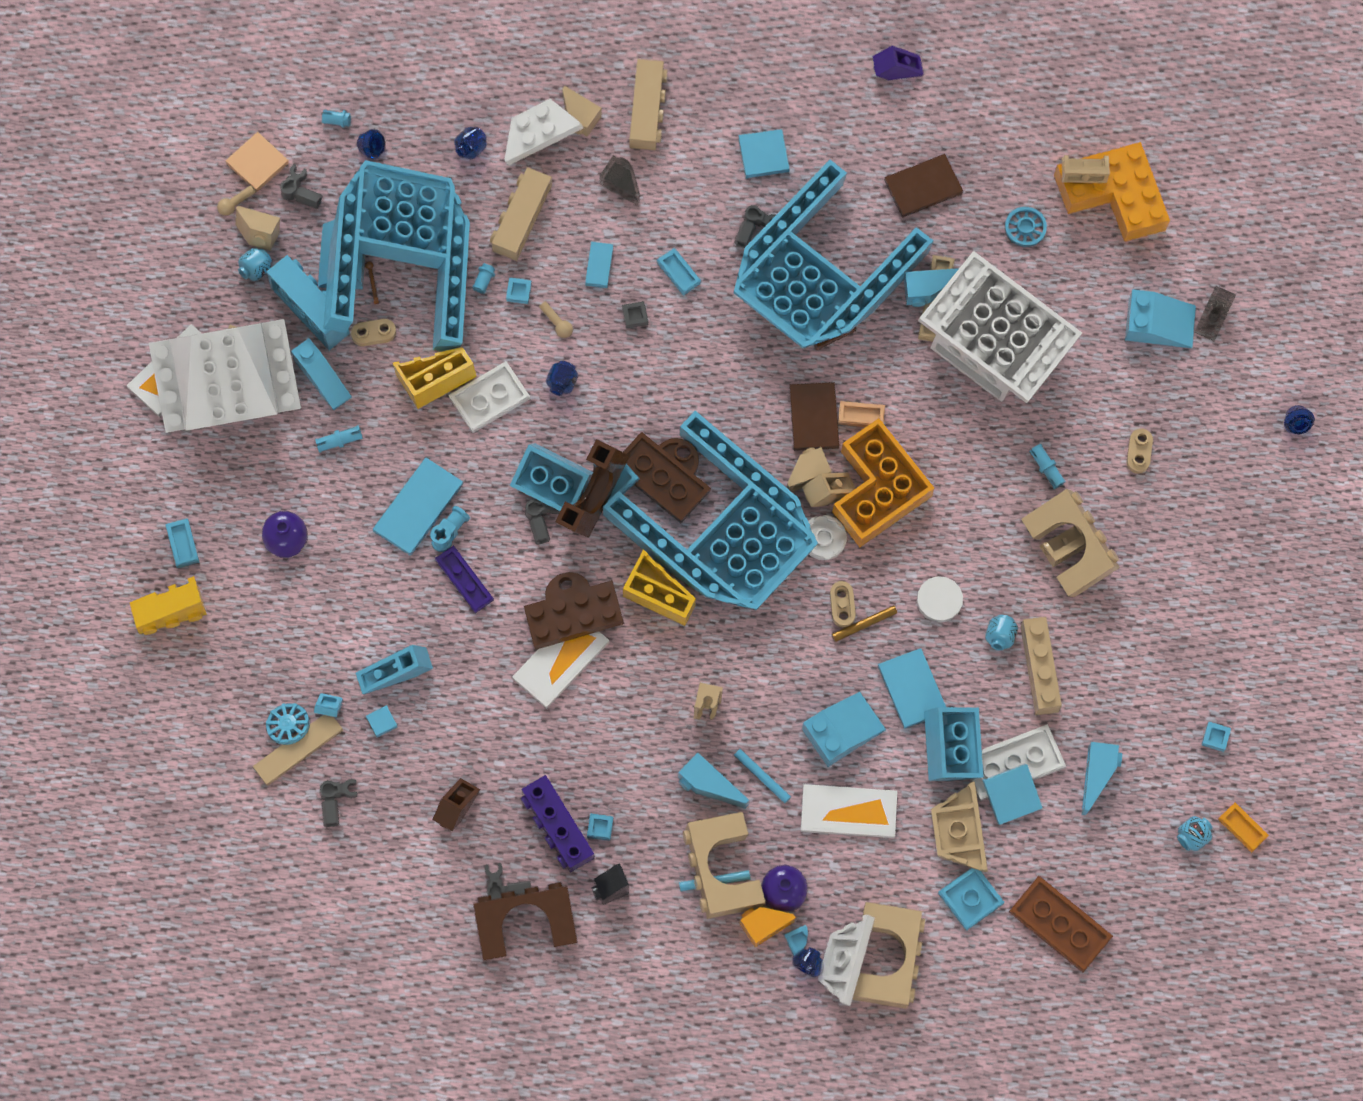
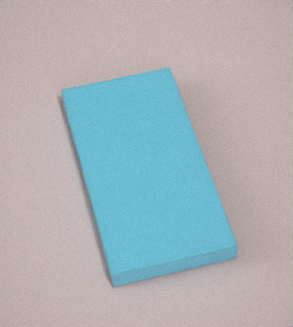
[373,457,463,556]

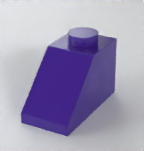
[872,46,924,80]

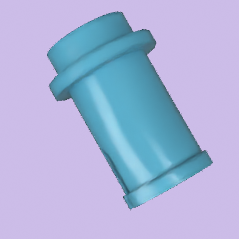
[322,110,351,128]
[472,264,495,294]

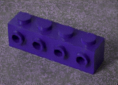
[520,775,595,873]

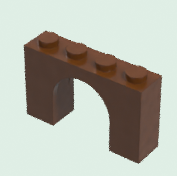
[555,439,630,538]
[473,882,578,961]

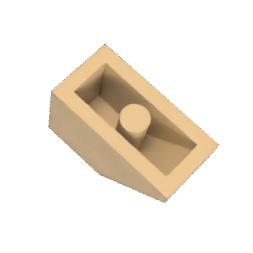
[562,86,602,137]
[235,206,280,251]
[787,447,832,492]
[802,472,856,507]

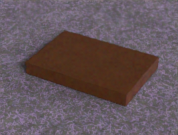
[884,154,963,218]
[789,382,839,451]

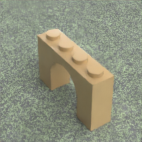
[1021,489,1120,597]
[683,812,765,919]
[852,902,925,1009]

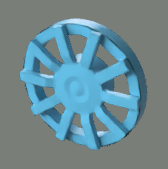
[1005,207,1047,247]
[266,703,310,745]

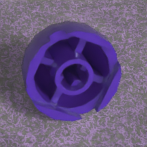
[262,511,308,558]
[761,865,808,913]

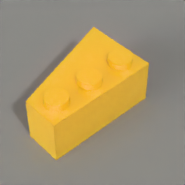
[392,347,477,409]
[623,549,696,626]
[129,576,207,635]

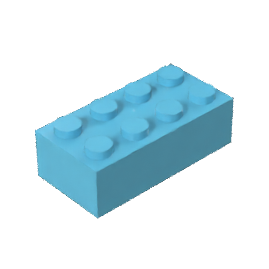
[267,255,350,351]

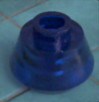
[357,129,385,159]
[1284,405,1315,435]
[792,947,823,978]

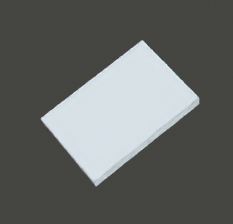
[449,361,530,433]

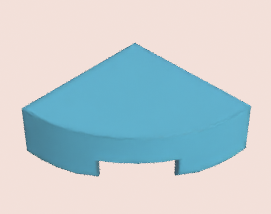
[784,925,808,957]

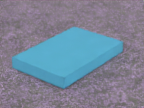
[878,648,946,729]

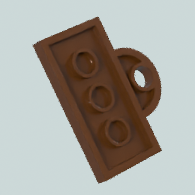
[623,432,711,523]
[524,572,624,650]

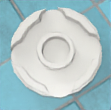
[808,515,847,560]
[917,576,963,623]

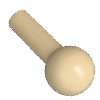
[217,185,256,216]
[539,301,573,338]

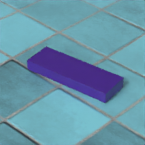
[435,545,494,613]

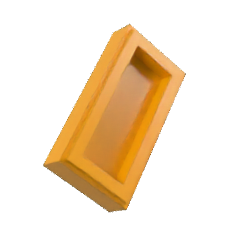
[1218,802,1269,853]

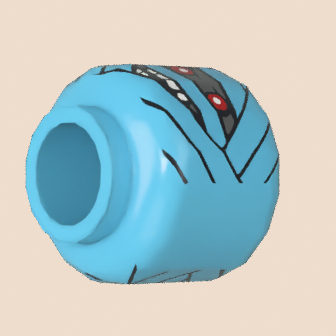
[238,248,272,281]
[985,615,1018,650]
[1177,816,1213,851]

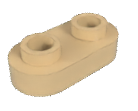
[351,319,396,346]
[1126,428,1153,474]
[830,581,856,628]

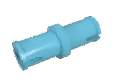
[315,425,363,453]
[1029,444,1066,489]

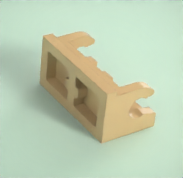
[1062,155,1110,183]
[1039,525,1086,567]
[694,682,723,720]

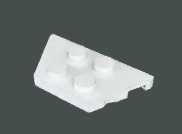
[504,99,583,166]
[818,915,875,1006]

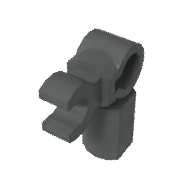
[280,164,322,209]
[734,205,776,248]
[525,499,560,545]
[320,779,358,827]
[485,863,531,899]

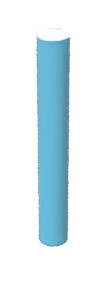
[734,749,791,803]
[679,870,750,891]

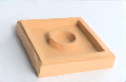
[226,132,289,192]

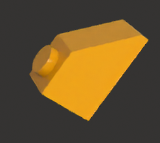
[740,907,796,948]

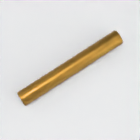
[831,605,897,642]

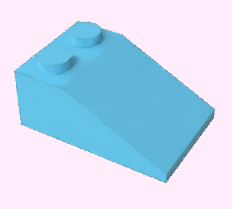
[1125,289,1196,349]
[802,692,886,767]

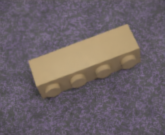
[629,59,668,150]
[490,167,552,261]
[1020,617,1062,716]

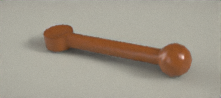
[365,261,379,304]

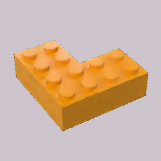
[1054,142,1170,242]
[832,418,935,548]

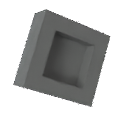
[622,301,648,329]

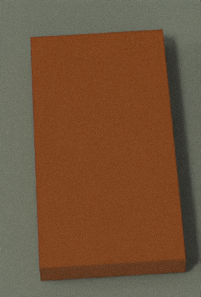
[1009,876,1113,973]

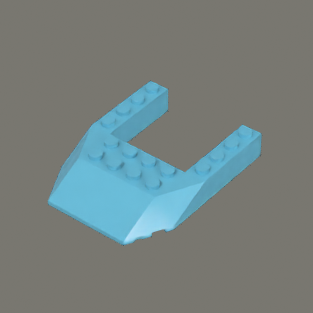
[323,160,470,352]
[733,160,933,349]
[603,411,818,610]

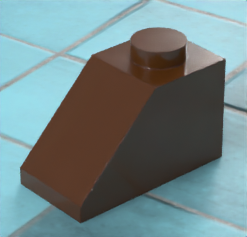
[432,778,481,831]

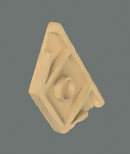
[931,782,988,872]

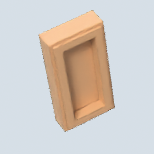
[838,401,885,427]

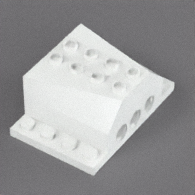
[918,251,1082,403]
[149,319,301,433]

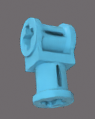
[430,506,470,552]

